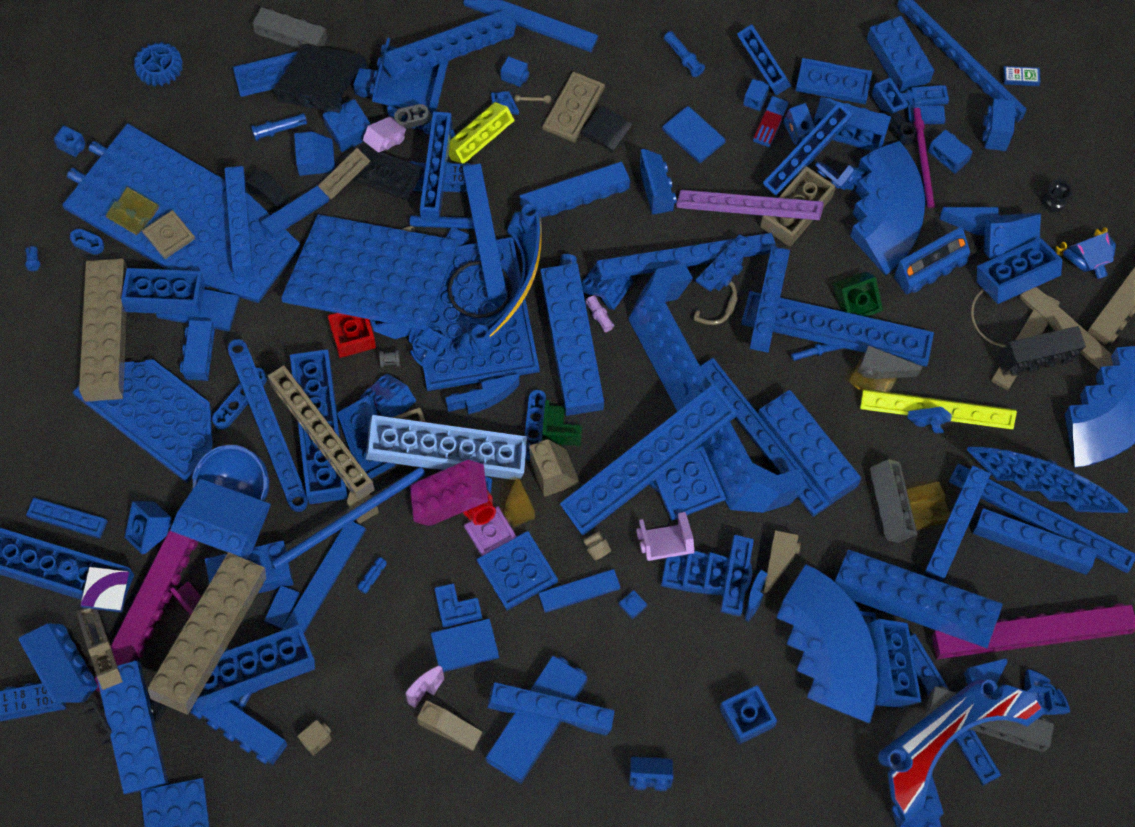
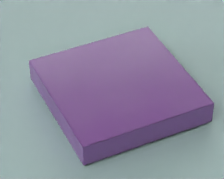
[464,507,516,556]

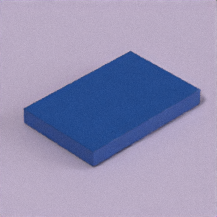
[662,106,726,164]
[431,619,499,672]

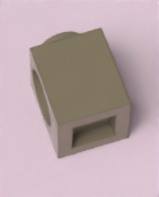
[298,720,332,756]

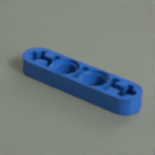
[212,368,267,430]
[525,390,546,462]

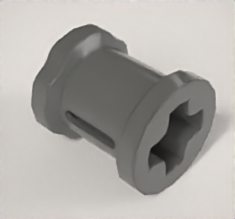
[380,350,400,368]

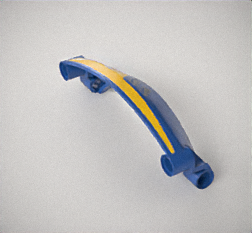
[457,204,542,357]

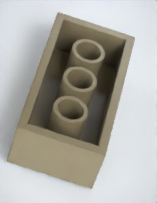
[761,167,836,247]

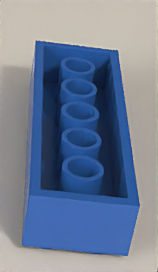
[758,390,861,506]
[194,625,315,713]
[97,661,169,794]

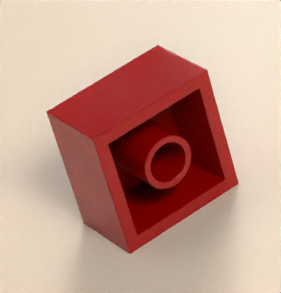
[328,313,376,358]

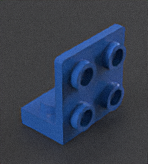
[582,264,633,310]

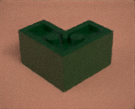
[542,400,582,446]

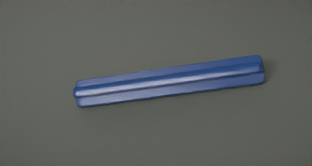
[410,216,474,229]

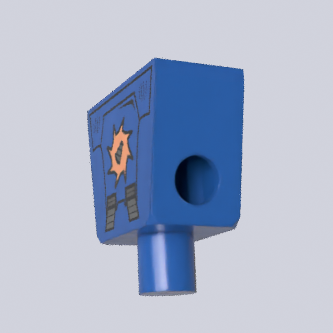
[783,103,815,145]

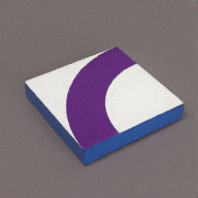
[81,567,131,612]

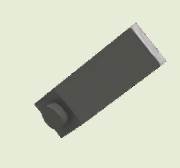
[857,346,922,379]

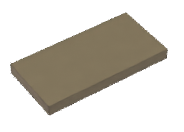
[543,72,605,143]

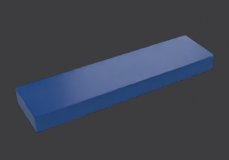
[261,186,329,237]
[26,498,108,539]
[539,569,620,613]

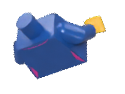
[1055,227,1116,279]

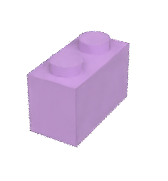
[363,116,406,153]

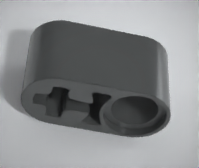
[395,104,432,128]

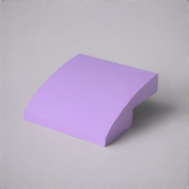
[405,666,444,708]

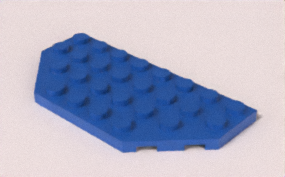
[72,359,213,483]

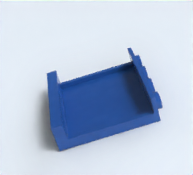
[370,38,449,115]

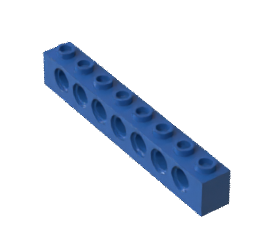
[383,10,516,80]

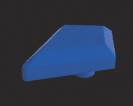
[491,91,519,115]

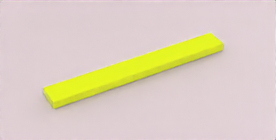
[860,389,1017,429]

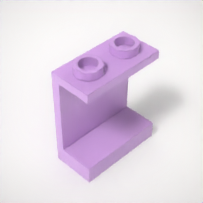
[636,512,694,561]

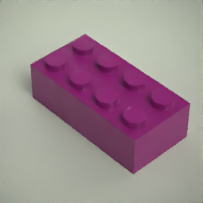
[410,460,488,526]

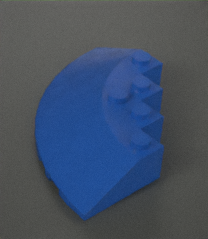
[850,141,925,276]
[1065,346,1135,468]
[967,447,1128,513]
[777,565,878,723]

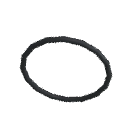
[448,261,512,318]

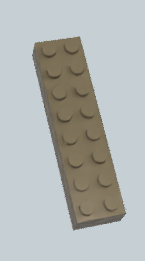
[79,259,127,402]
[148,552,266,715]

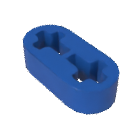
[70,229,104,255]

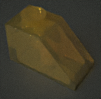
[504,478,535,527]

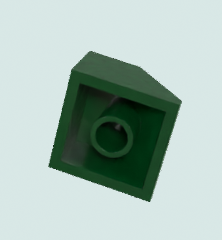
[833,271,883,317]

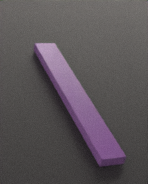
[676,190,824,220]

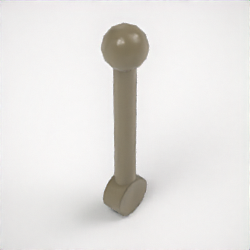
[514,95,551,103]

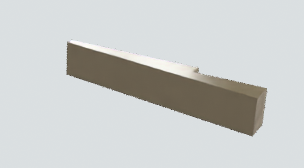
[76,608,123,690]

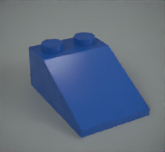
[984,213,1041,259]

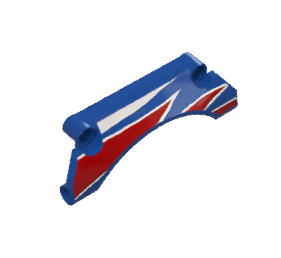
[878,679,1044,822]

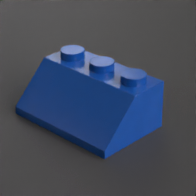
[639,149,677,215]

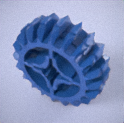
[134,42,183,87]

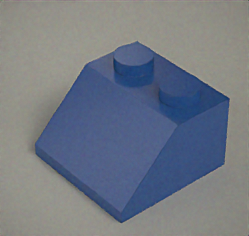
[294,132,335,176]
[125,501,171,554]

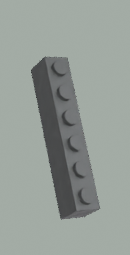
[925,686,1054,752]

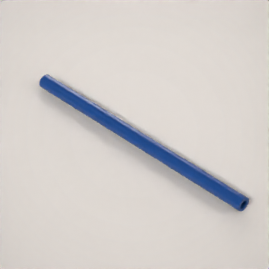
[271,467,426,570]

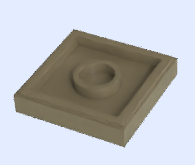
[142,210,195,260]

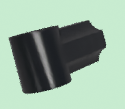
[887,112,916,146]

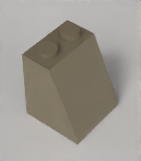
[529,439,580,497]

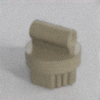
[584,531,611,560]

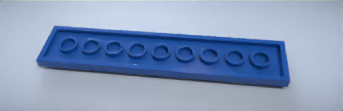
[741,291,934,367]
[560,384,739,535]

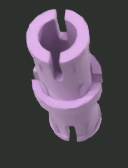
[585,296,614,332]

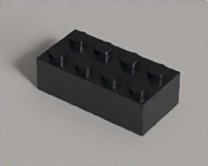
[996,326,1086,376]

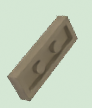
[318,148,370,199]

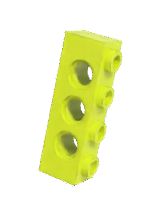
[448,102,515,164]

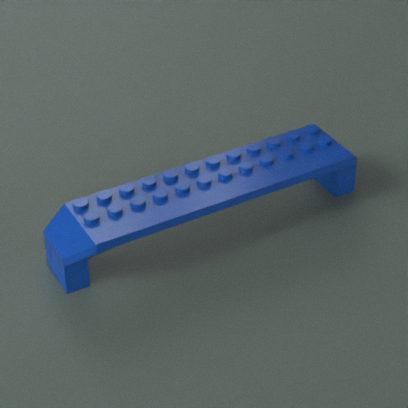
[628,263,807,513]

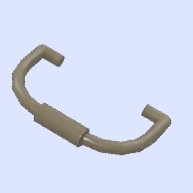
[693,281,738,325]

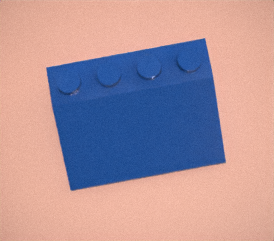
[170,479,271,560]

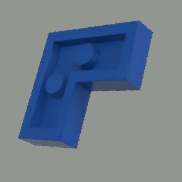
[434,584,482,628]

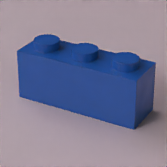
[180,320,215,381]

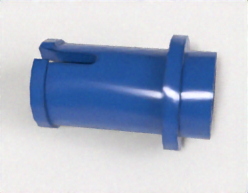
[25,246,40,271]

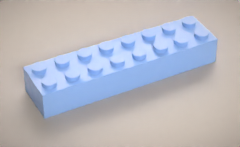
[365,415,527,480]

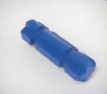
[358,557,387,593]

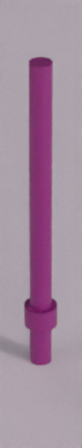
[913,108,935,208]

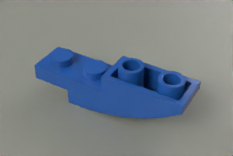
[446,374,520,414]

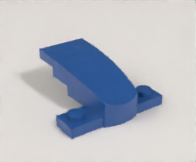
[661,535,754,616]

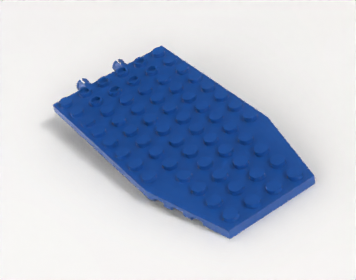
[62,123,300,303]

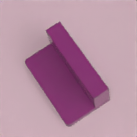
[170,581,202,616]

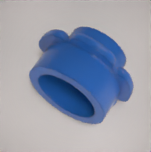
[58,559,79,578]

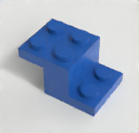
[892,775,944,827]

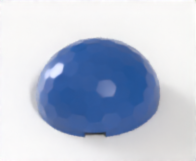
[192,445,269,502]

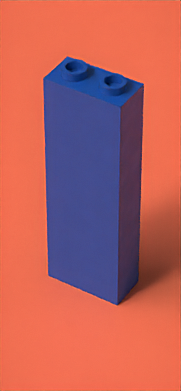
[486,656,587,784]

